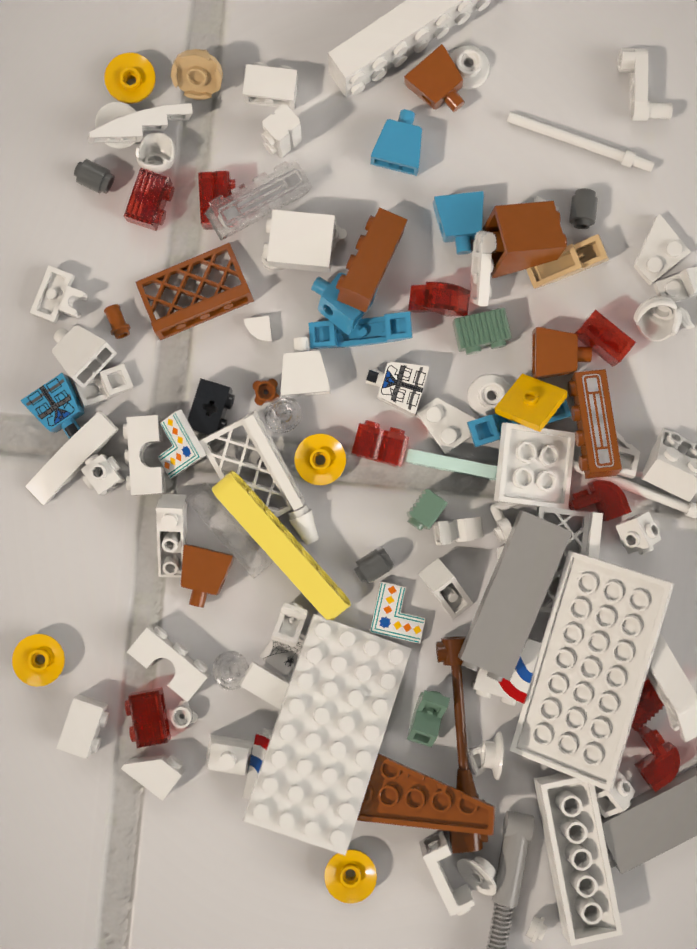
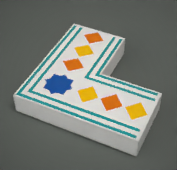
[158,410,206,479]
[369,581,426,644]

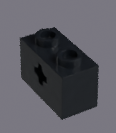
[187,378,235,436]

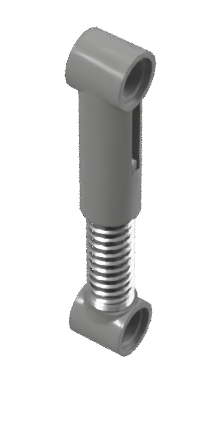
[486,811,534,949]

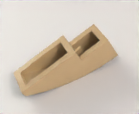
[526,234,609,289]

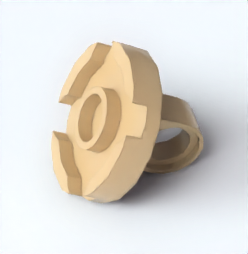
[171,49,223,100]

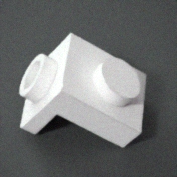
[271,602,308,648]

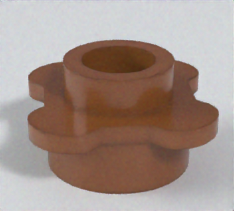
[252,378,280,406]

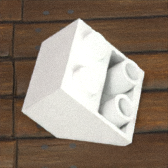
[642,428,697,502]

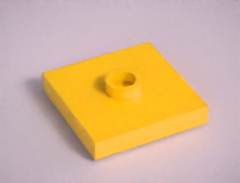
[494,373,568,432]

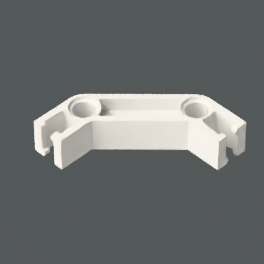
[647,633,697,742]

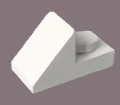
[653,267,697,303]

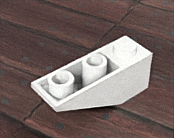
[156,494,188,578]

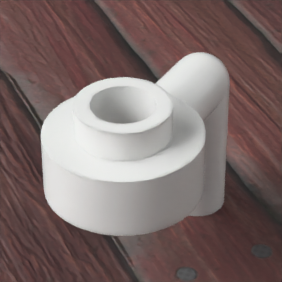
[490,502,519,543]

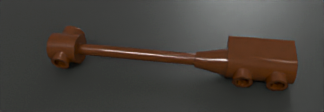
[436,636,488,854]

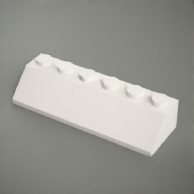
[533,773,623,946]

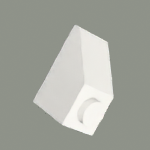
[418,558,473,619]
[121,754,185,801]

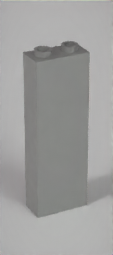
[458,511,572,682]
[600,766,697,874]

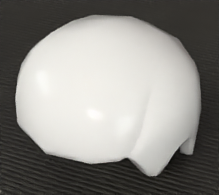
[136,132,175,174]

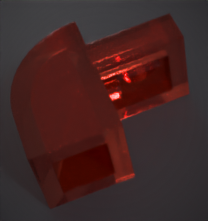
[408,282,470,317]
[569,480,632,521]
[634,726,680,792]

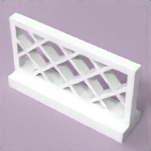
[199,410,305,517]
[537,506,603,613]

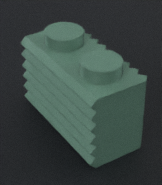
[452,308,512,355]
[407,489,448,530]

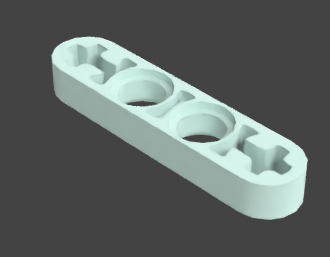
[403,449,497,481]

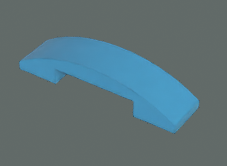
[309,311,413,349]
[467,399,572,447]

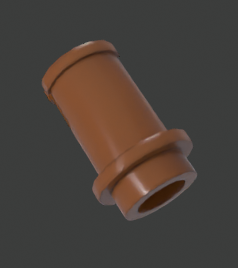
[104,304,131,339]

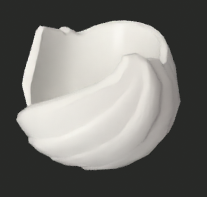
[633,296,695,341]

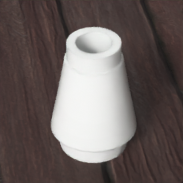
[288,504,319,545]

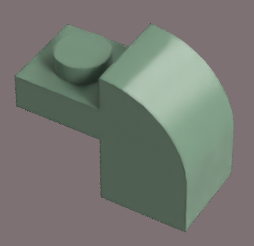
[407,690,450,747]

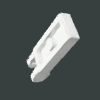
[469,230,497,306]

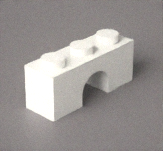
[123,415,167,496]
[127,626,211,702]

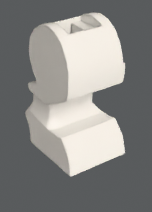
[433,517,484,545]

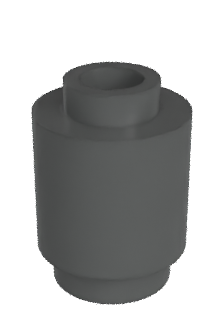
[74,159,115,194]
[569,188,598,229]
[354,548,394,584]

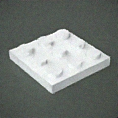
[494,423,575,510]

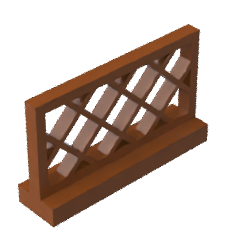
[135,243,254,341]

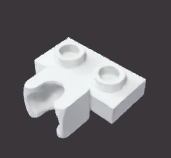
[30,265,88,324]

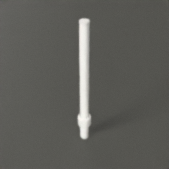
[507,112,654,172]
[572,460,697,519]

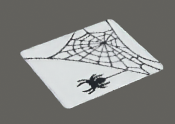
[260,638,304,675]

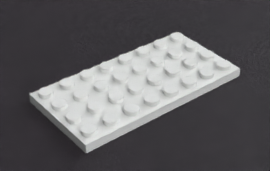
[510,551,674,792]
[243,614,411,855]

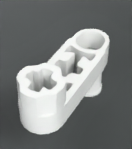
[617,48,673,121]

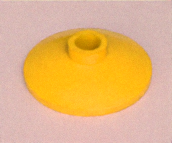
[104,53,156,104]
[294,434,346,485]
[12,634,65,687]
[324,849,377,904]

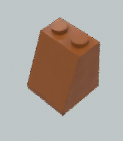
[482,201,567,278]

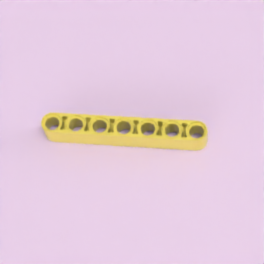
[212,471,351,620]

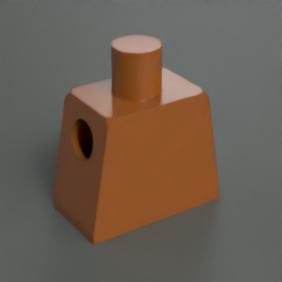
[404,44,465,112]
[532,327,592,379]
[181,544,235,608]

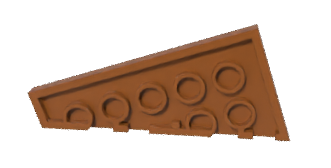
[357,753,495,836]

